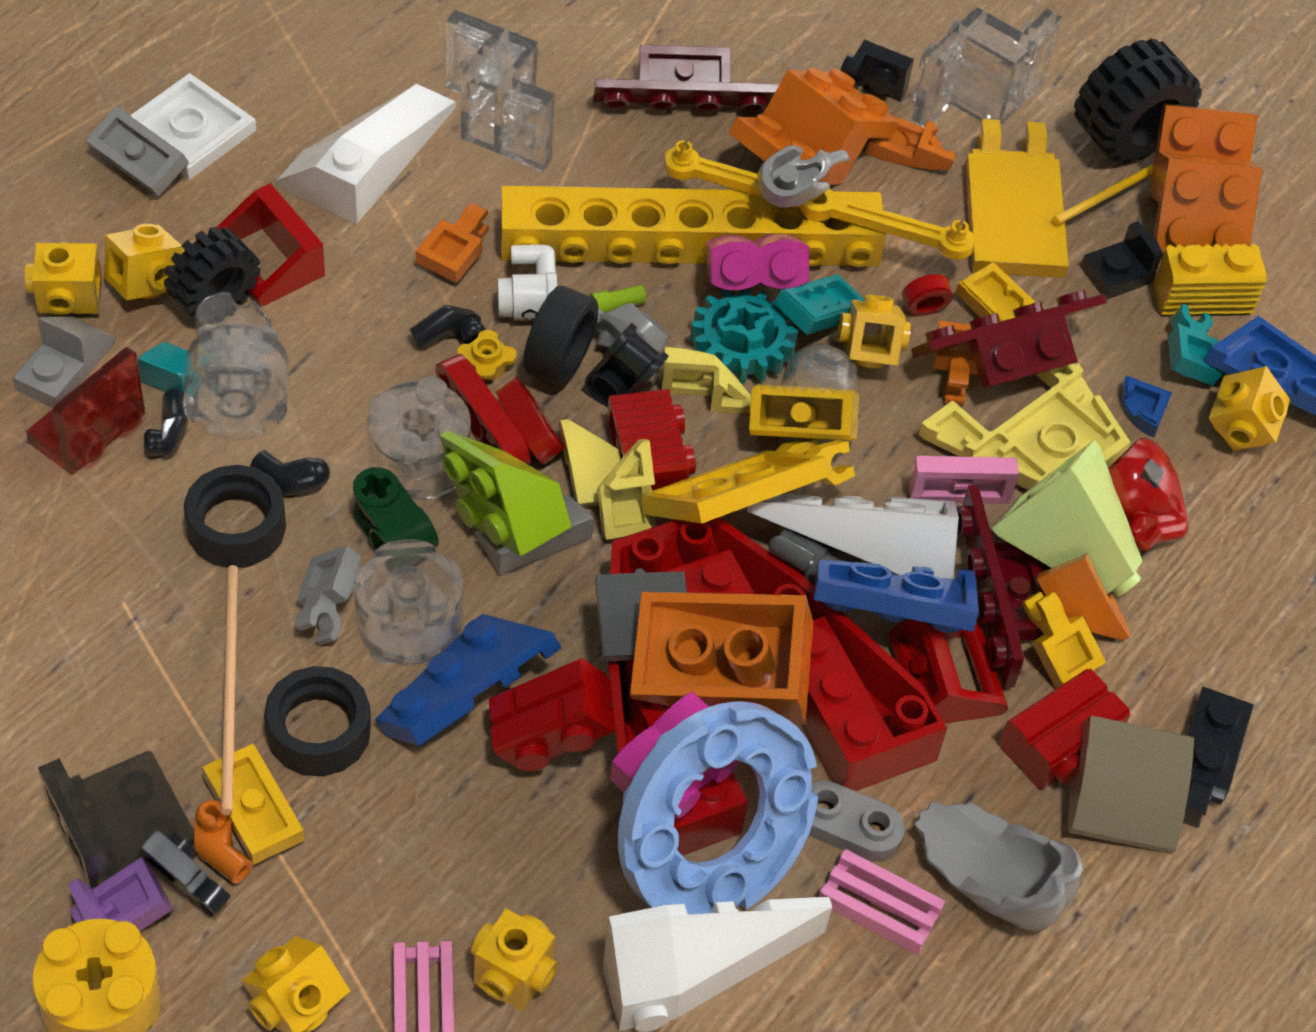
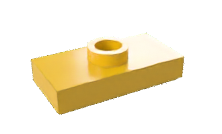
[956,262,1036,322]

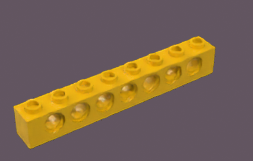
[501,186,886,267]

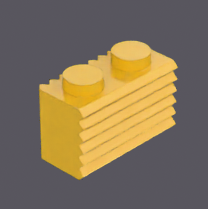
[1153,243,1267,315]
[749,384,859,441]

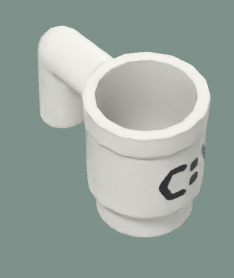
[498,245,557,321]

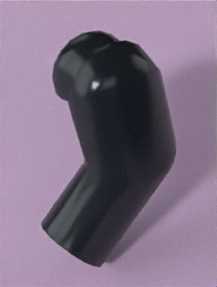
[409,305,486,349]
[144,389,188,458]
[250,450,330,496]

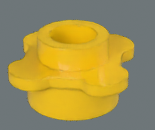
[457,330,517,381]

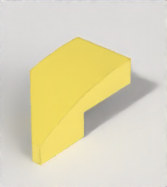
[661,347,751,414]
[559,419,621,508]
[597,439,656,540]

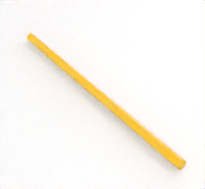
[1053,163,1154,225]

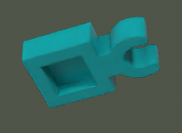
[1168,304,1223,386]

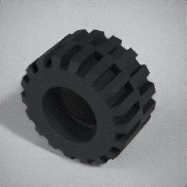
[1074,39,1202,163]

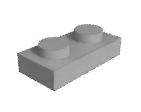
[85,106,189,197]

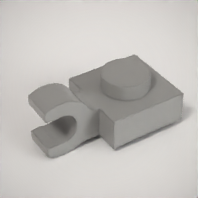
[296,545,361,645]

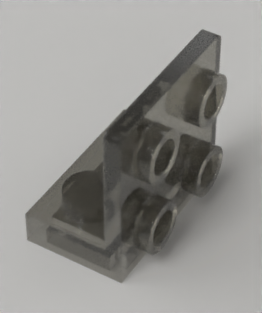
[38,751,194,889]

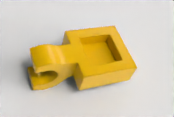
[1022,592,1106,688]

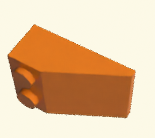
[630,592,813,724]

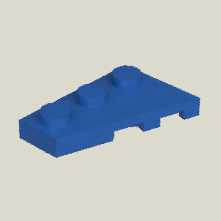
[1204,316,1316,415]
[813,560,979,633]
[375,614,562,746]

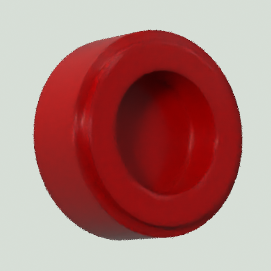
[902,274,953,316]

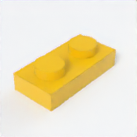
[202,743,305,865]

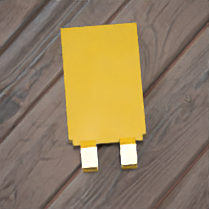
[965,119,1069,278]
[641,438,855,524]

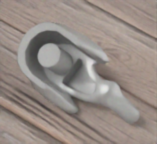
[758,145,850,208]
[595,303,670,353]

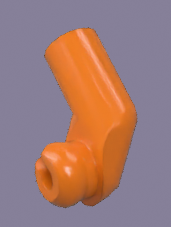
[194,800,253,884]

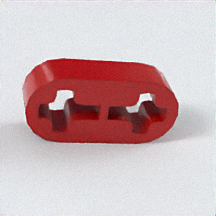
[496,376,565,464]

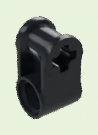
[584,322,669,408]

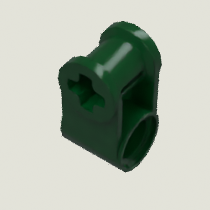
[353,467,439,571]

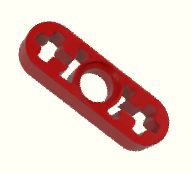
[435,354,530,465]

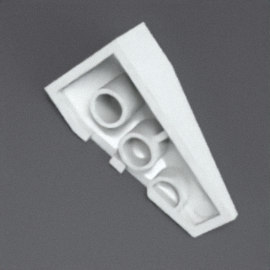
[276,84,456,224]
[747,494,959,579]
[602,897,832,1032]

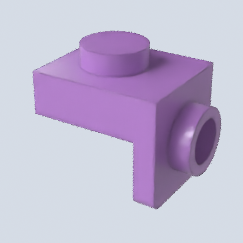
[68,857,173,931]

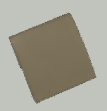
[1068,715,1194,854]

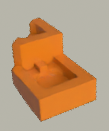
[865,114,956,170]
[1037,553,1131,640]

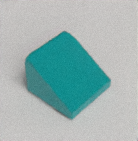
[137,342,209,395]

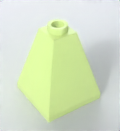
[992,440,1143,597]

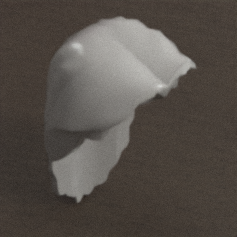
[915,802,1083,931]

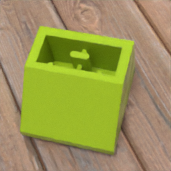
[439,430,572,557]

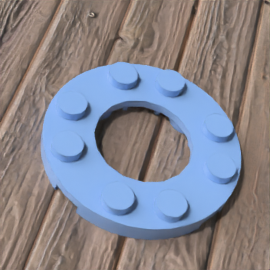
[618,701,818,914]

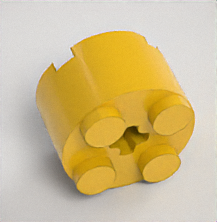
[33,919,162,1032]

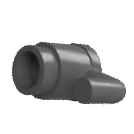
[768,528,841,585]

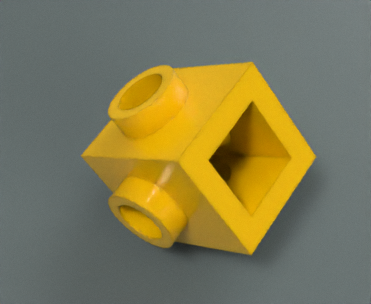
[104,224,184,301]
[25,242,102,315]
[837,294,911,368]
[1209,366,1290,451]
[470,908,559,1012]
[241,936,351,1032]

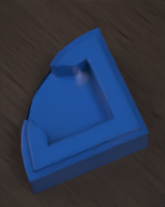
[1120,375,1172,437]

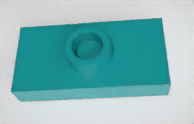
[773,274,864,335]

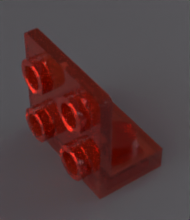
[26,347,146,476]

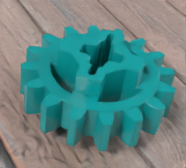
[690,288,798,383]

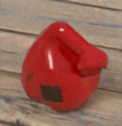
[1108,438,1189,552]

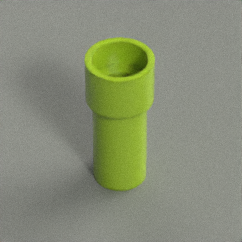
[589,285,646,313]

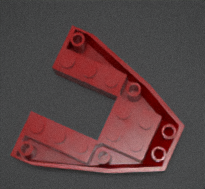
[608,517,947,856]

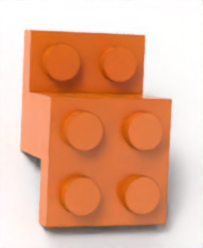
[728,67,900,185]
[1149,104,1263,253]

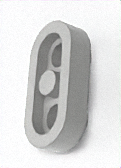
[809,781,905,862]

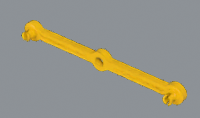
[664,140,975,260]

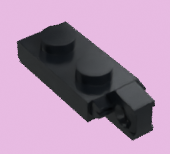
[1183,686,1254,828]

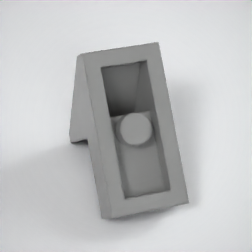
[13,317,115,410]

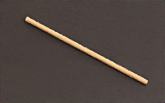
[221,565,238,815]

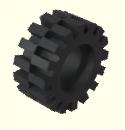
[164,227,261,322]

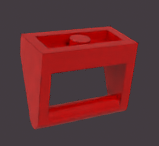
[217,183,325,306]
[888,617,1009,724]

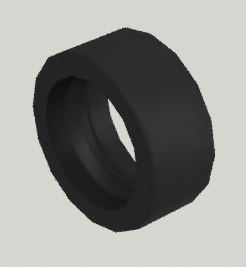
[523,286,599,386]
[183,465,286,567]
[264,666,371,776]

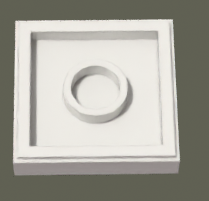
[130,73,256,180]

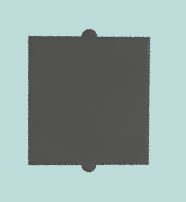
[595,568,687,662]

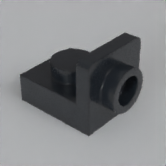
[840,39,914,102]
[1080,221,1163,300]

